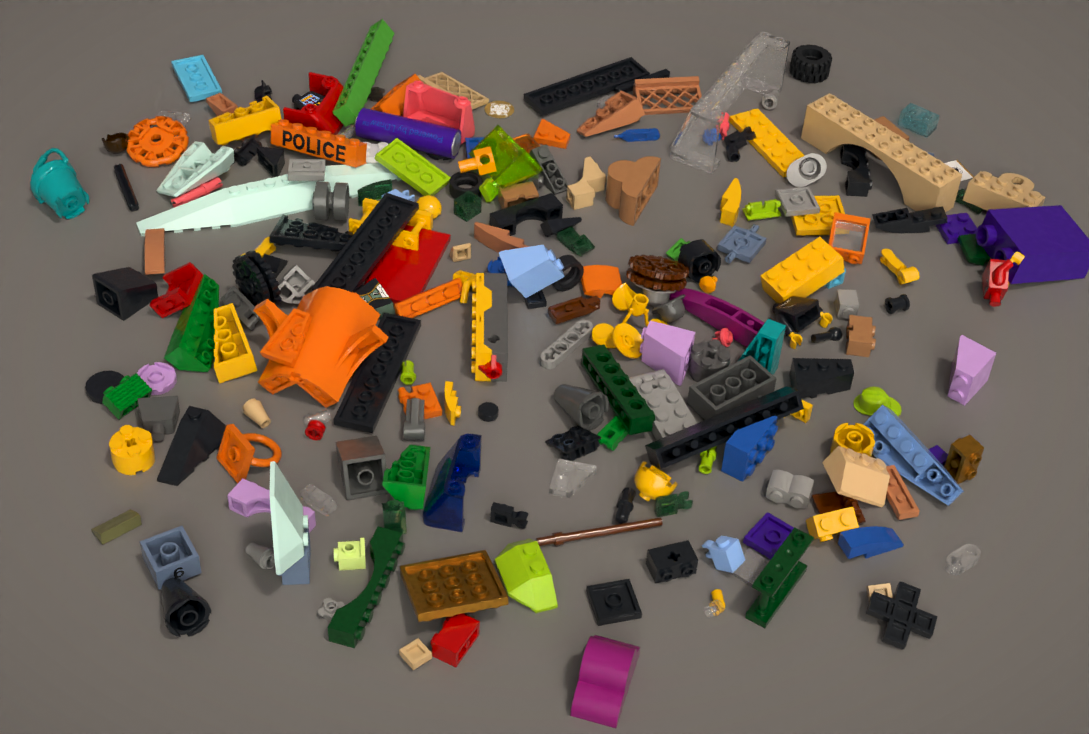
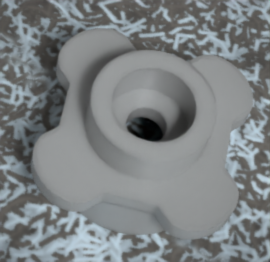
[318,598,345,621]

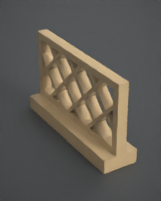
[418,72,489,110]

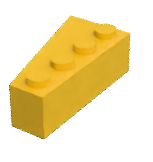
[214,303,257,384]

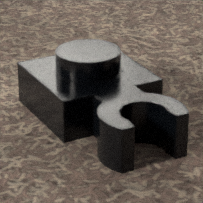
[724,126,756,149]
[490,502,528,529]

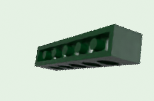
[581,344,655,435]

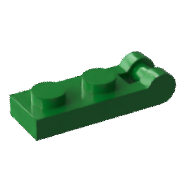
[597,416,629,451]

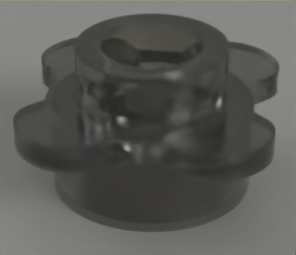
[368,87,385,102]

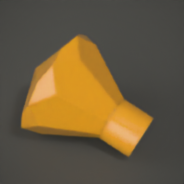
[699,276,718,294]

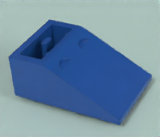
[721,416,778,482]

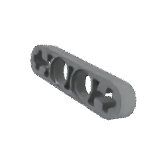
[540,320,593,369]

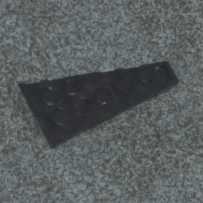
[270,214,353,252]

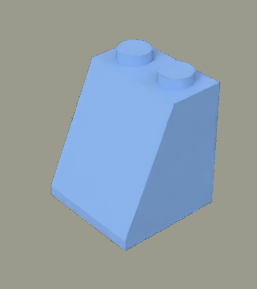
[499,245,565,298]

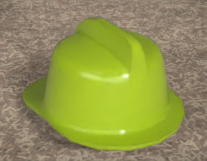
[853,386,902,416]

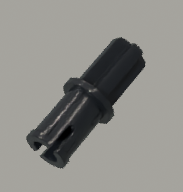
[615,487,636,524]

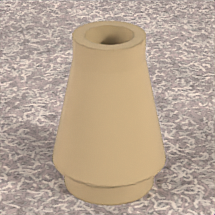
[243,398,271,428]

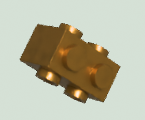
[944,435,984,484]

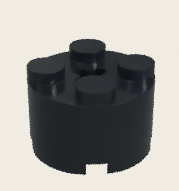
[678,239,721,283]

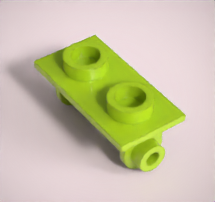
[742,199,781,221]

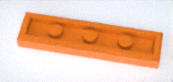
[393,278,463,318]

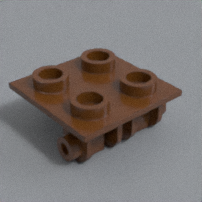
[812,492,866,523]

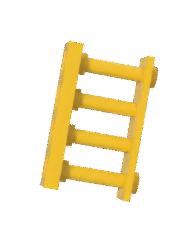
[349,198,433,251]

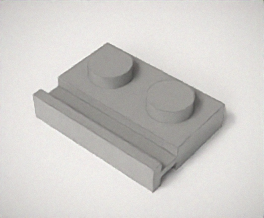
[288,159,326,181]

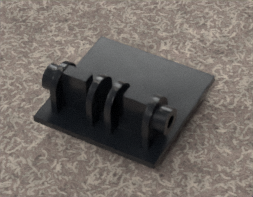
[545,426,601,463]

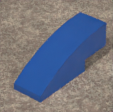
[838,526,904,559]

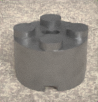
[689,339,730,382]

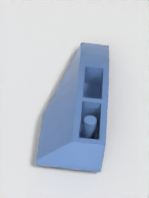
[863,405,964,506]

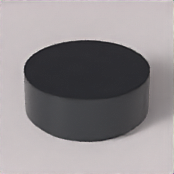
[478,402,499,422]

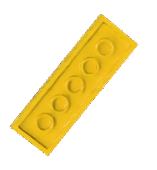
[729,108,805,177]

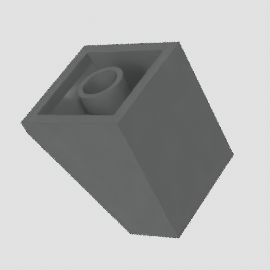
[336,436,389,500]

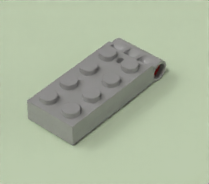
[629,369,697,441]

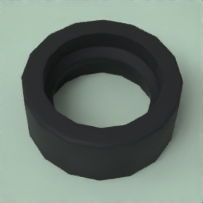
[449,171,483,202]
[552,255,584,292]

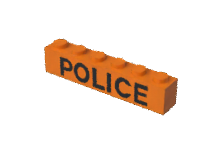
[271,119,367,168]

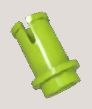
[400,360,416,385]

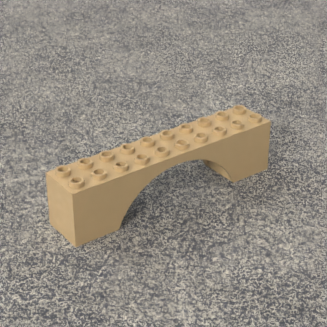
[801,93,962,213]

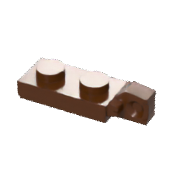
[548,296,600,324]

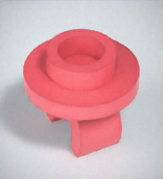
[712,328,733,347]

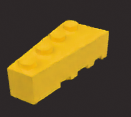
[208,96,281,145]

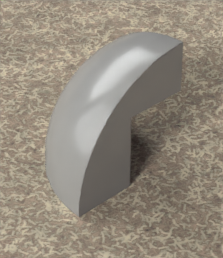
[278,264,315,304]

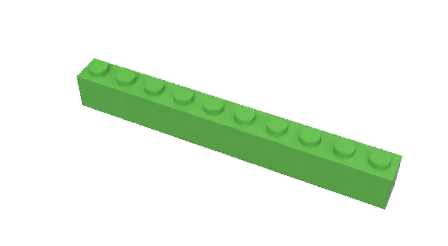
[333,19,394,127]

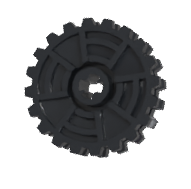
[232,250,282,307]

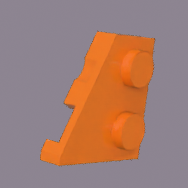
[533,119,571,149]

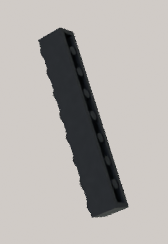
[645,386,804,469]

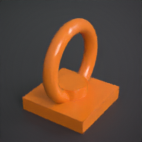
[217,424,282,484]

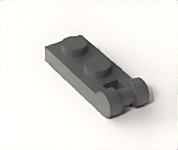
[220,286,262,331]

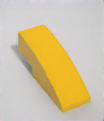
[720,178,741,227]

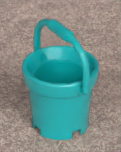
[30,148,89,219]

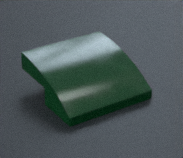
[957,234,991,266]

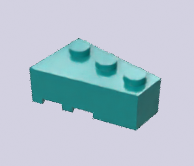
[737,319,786,375]

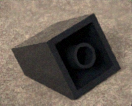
[92,267,158,321]

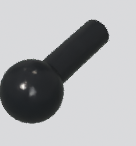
[811,327,842,342]

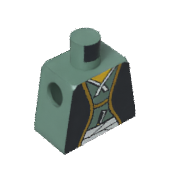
[355,278,395,320]

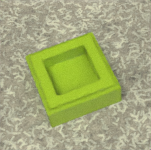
[479,178,499,203]

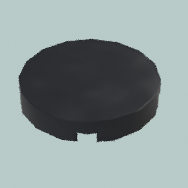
[85,371,124,404]

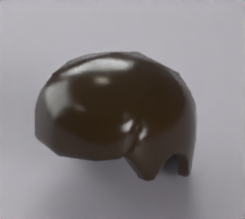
[102,132,130,154]

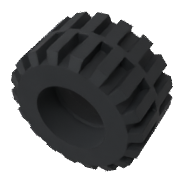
[790,45,832,83]

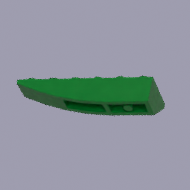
[164,274,219,372]

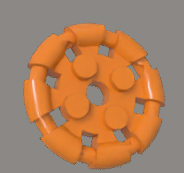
[126,116,189,167]

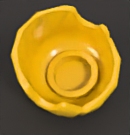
[416,195,442,219]

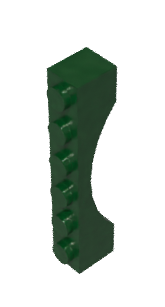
[328,526,405,649]

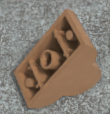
[605,156,661,226]

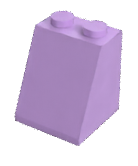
[639,320,696,386]
[948,335,996,406]

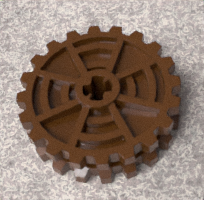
[626,255,689,291]

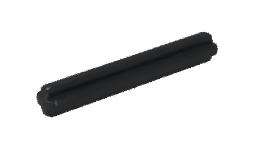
[615,69,670,94]
[114,164,139,212]

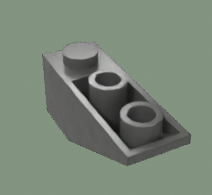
[526,145,569,195]

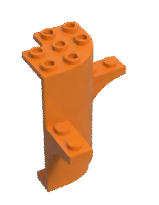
[253,286,388,408]

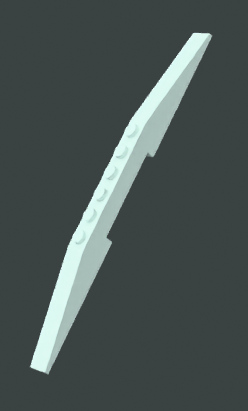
[136,163,402,236]

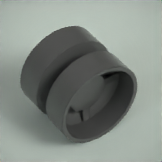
[313,181,349,221]

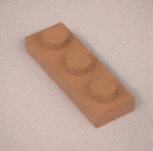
[886,465,920,520]

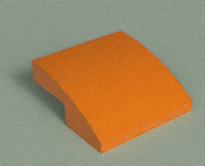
[581,265,622,298]

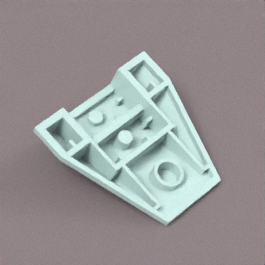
[156,141,234,197]
[270,461,308,575]

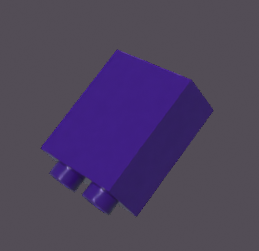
[976,205,1089,284]

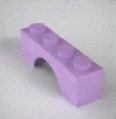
[227,478,316,533]

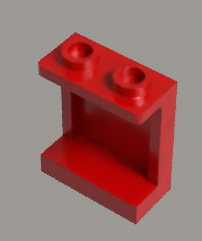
[149,262,203,318]

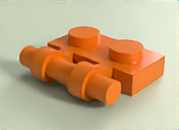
[398,382,442,419]

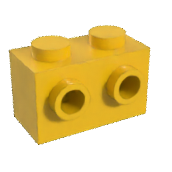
[805,507,859,542]

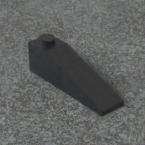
[157,406,226,486]

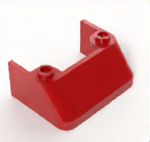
[283,72,343,135]

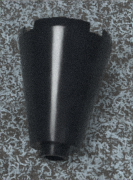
[161,577,211,637]

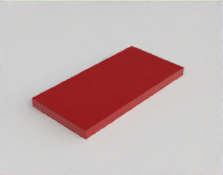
[364,225,451,304]

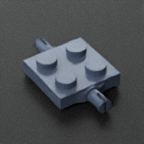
[717,224,767,263]

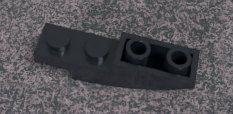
[872,206,947,234]

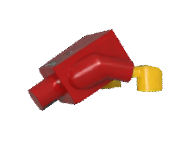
[982,252,1025,307]

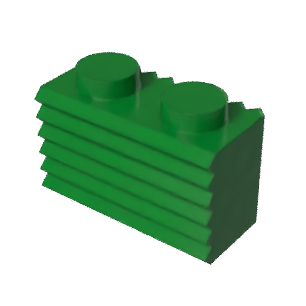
[102,373,152,420]

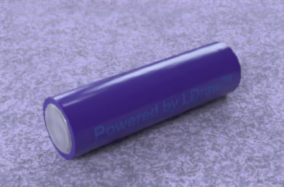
[355,108,461,159]

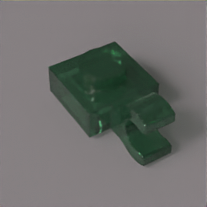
[654,491,693,518]

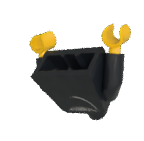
[772,296,832,349]

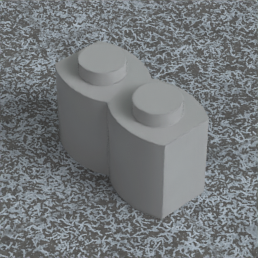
[766,470,814,509]

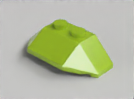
[494,539,558,613]

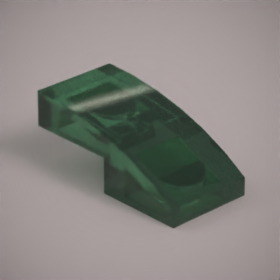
[357,179,392,206]
[556,226,595,256]

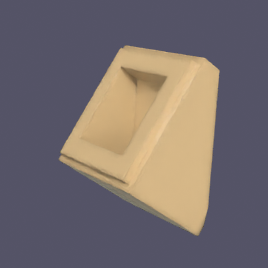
[450,243,471,262]

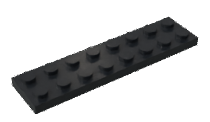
[524,57,650,116]
[312,193,419,292]
[334,313,421,433]

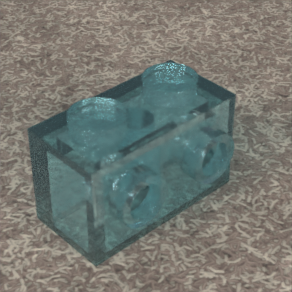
[898,103,940,138]

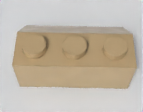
[822,446,890,508]

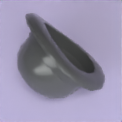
[652,294,686,323]

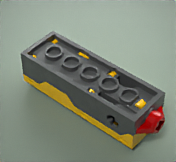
[471,273,508,382]

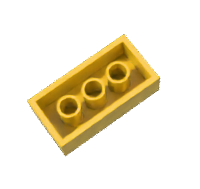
[760,236,845,303]

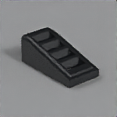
[540,217,582,237]

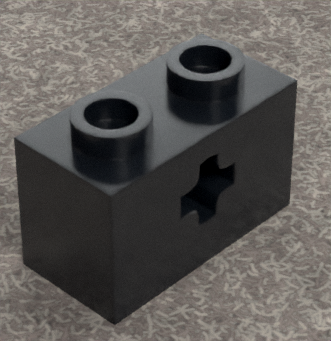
[646,540,698,583]

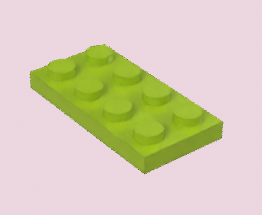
[374,138,451,196]

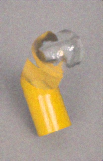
[704,589,725,618]

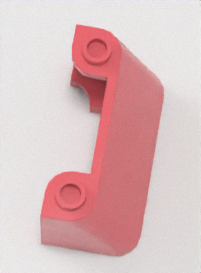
[403,81,475,145]

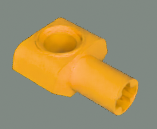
[458,146,497,175]

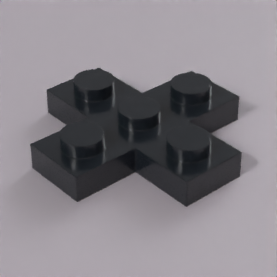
[866,581,938,649]

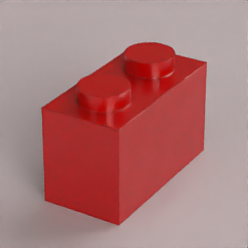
[430,614,480,668]

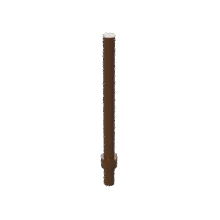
[536,517,663,546]

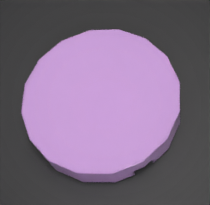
[137,362,177,395]

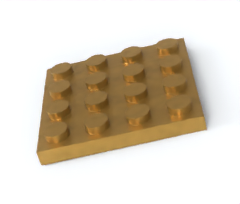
[399,550,509,622]

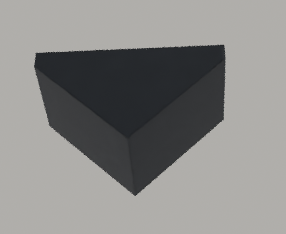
[257,146,285,177]

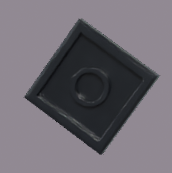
[586,579,642,626]

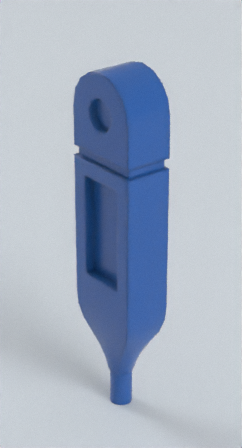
[614,128,660,142]

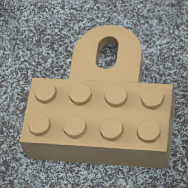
[963,171,1046,211]

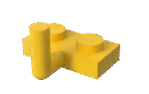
[452,270,476,304]

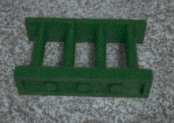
[745,527,814,628]

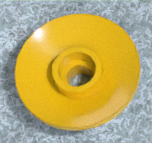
[612,323,644,359]

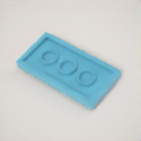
[171,55,222,102]

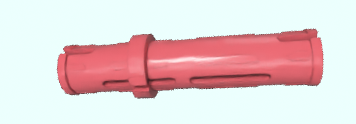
[171,177,223,208]

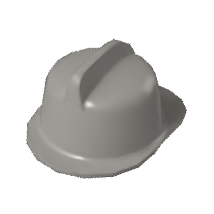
[786,153,827,187]
[633,282,676,307]

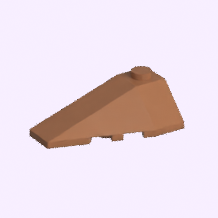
[577,90,645,137]

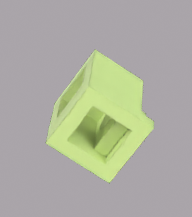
[334,538,366,570]

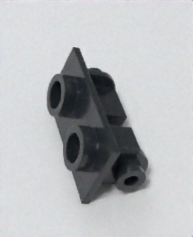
[254,80,272,103]
[234,134,262,166]

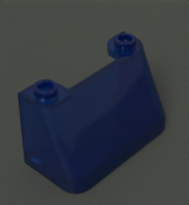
[423,434,482,532]

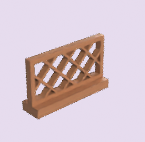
[633,76,705,115]

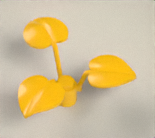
[591,282,669,349]

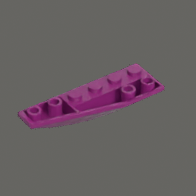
[669,288,765,347]

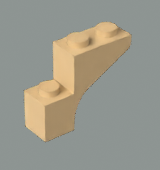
[566,156,607,210]

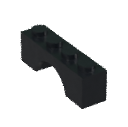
[840,144,872,197]
[489,193,563,236]

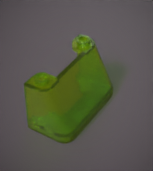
[468,125,543,189]

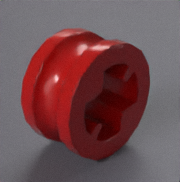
[305,420,326,440]

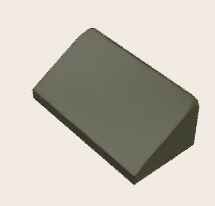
[91,509,142,545]

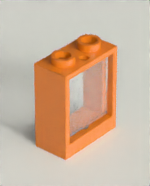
[828,212,870,264]

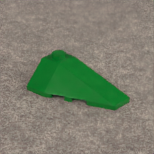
[382,445,430,510]

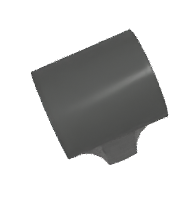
[403,398,425,440]

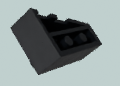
[789,358,854,399]

